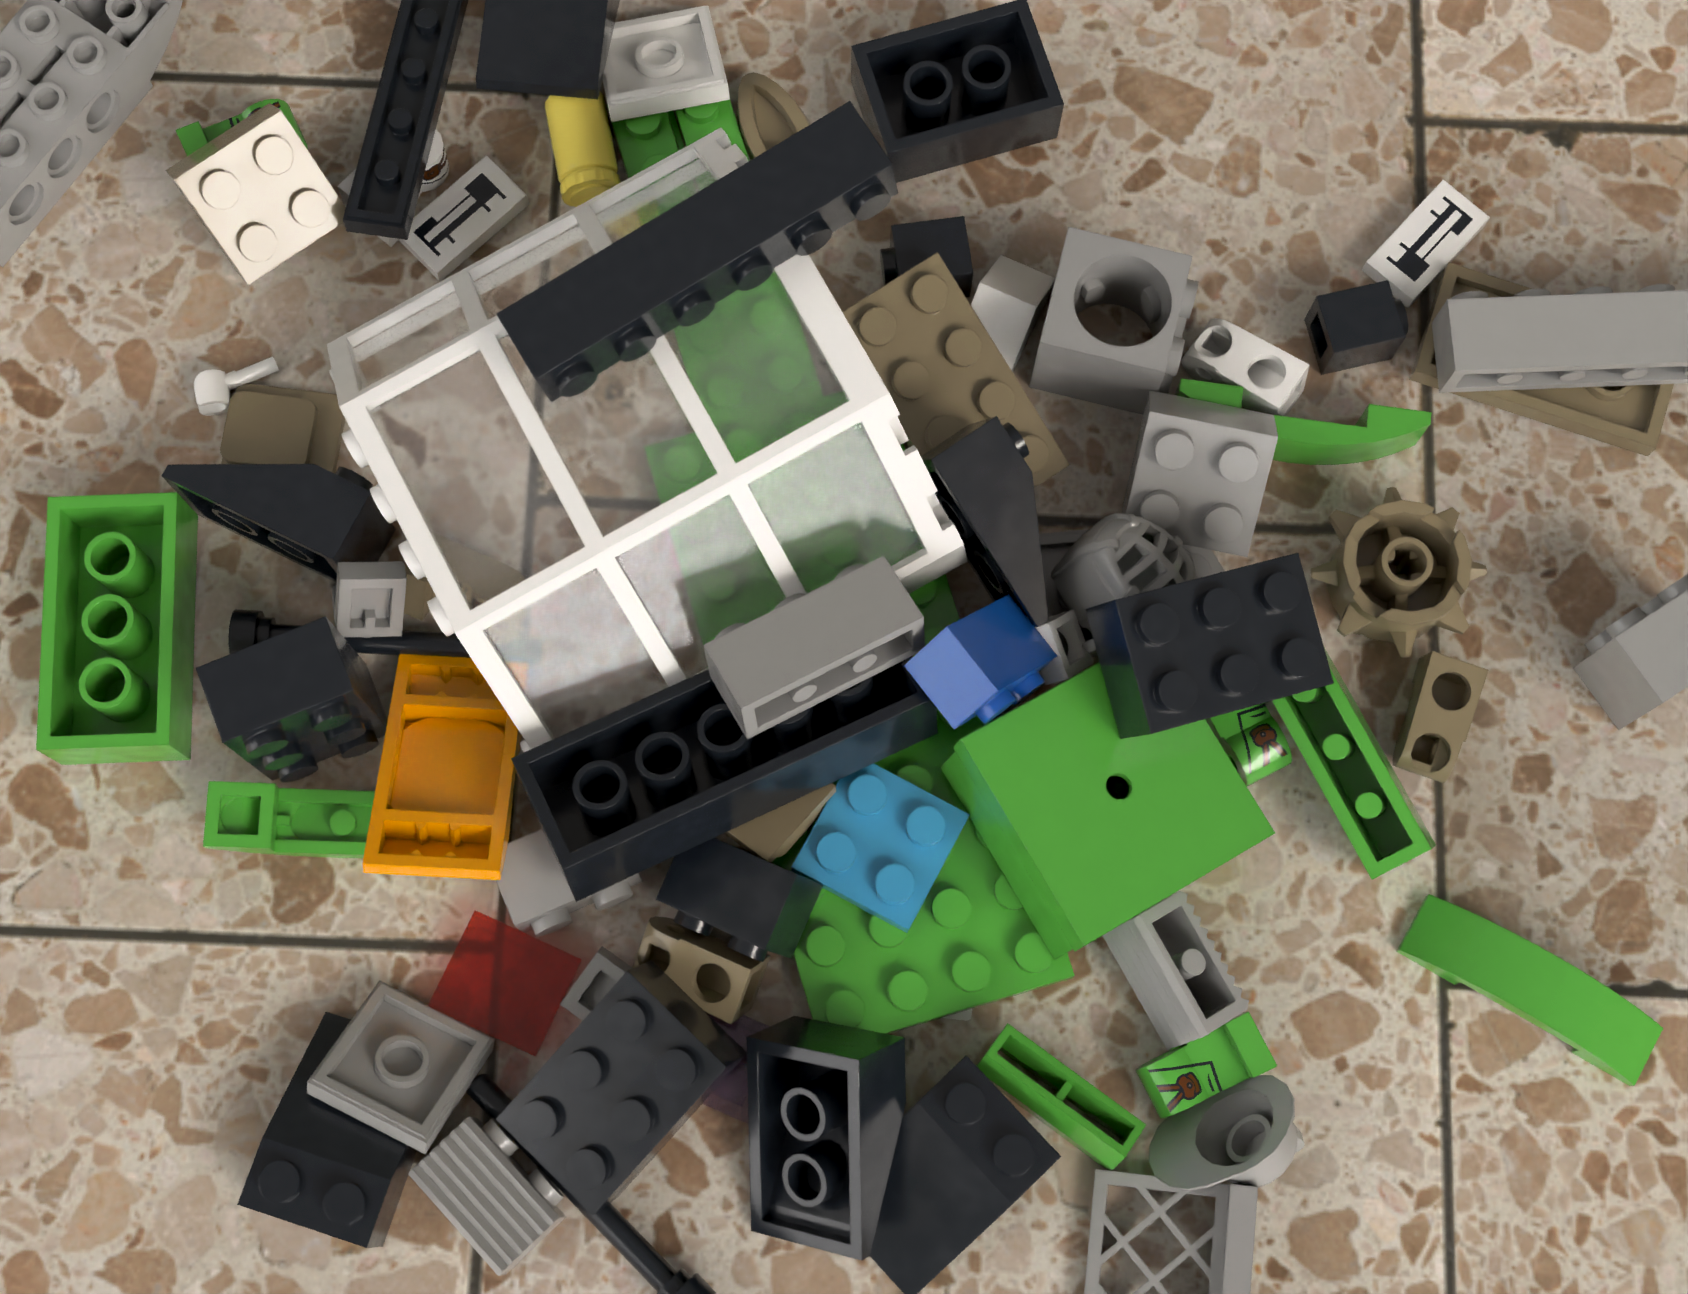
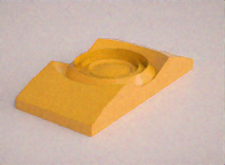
[362,654,527,880]

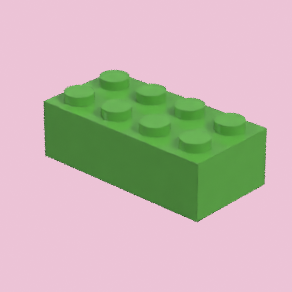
[36,492,198,765]

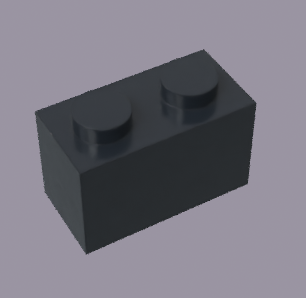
[656,838,823,962]

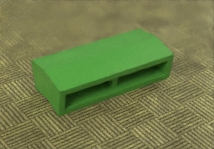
[976,1023,1146,1171]

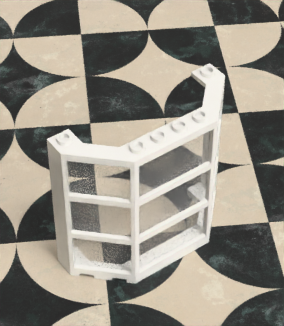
[327,128,968,753]

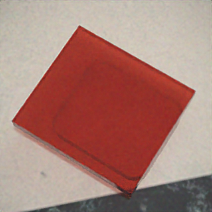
[428,910,582,1057]

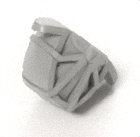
[1051,513,1197,655]

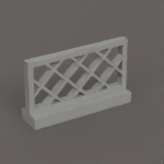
[1084,1169,1258,1294]

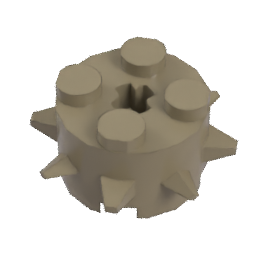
[1310,487,1487,658]

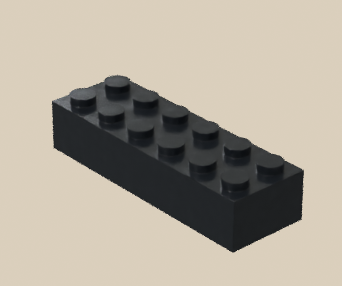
[511,656,938,902]

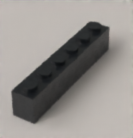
[496,101,898,402]

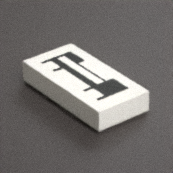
[399,155,530,282]
[1362,180,1490,308]

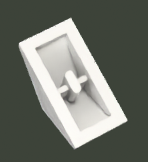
[971,255,1056,372]

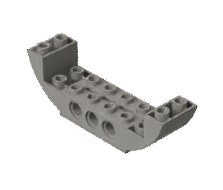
[0,0,183,268]

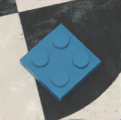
[791,763,970,933]

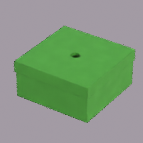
[940,662,1275,960]

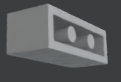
[703,556,925,739]

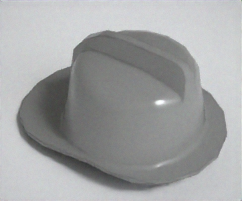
[1149,1075,1305,1191]

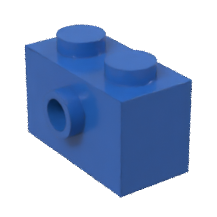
[904,594,1057,729]

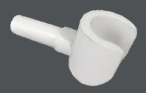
[194,356,279,416]

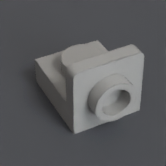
[332,561,407,638]

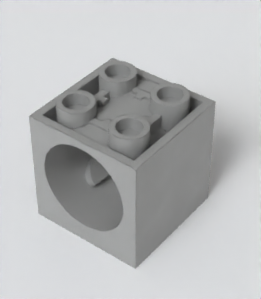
[1029,227,1199,415]

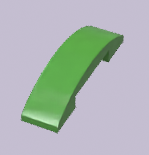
[1174,378,1432,465]
[203,781,375,858]
[1396,894,1663,1086]

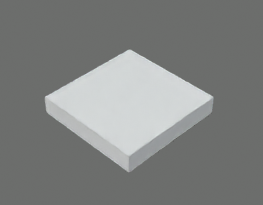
[603,6,730,122]

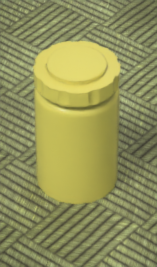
[545,91,620,207]

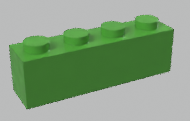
[1272,647,1436,880]

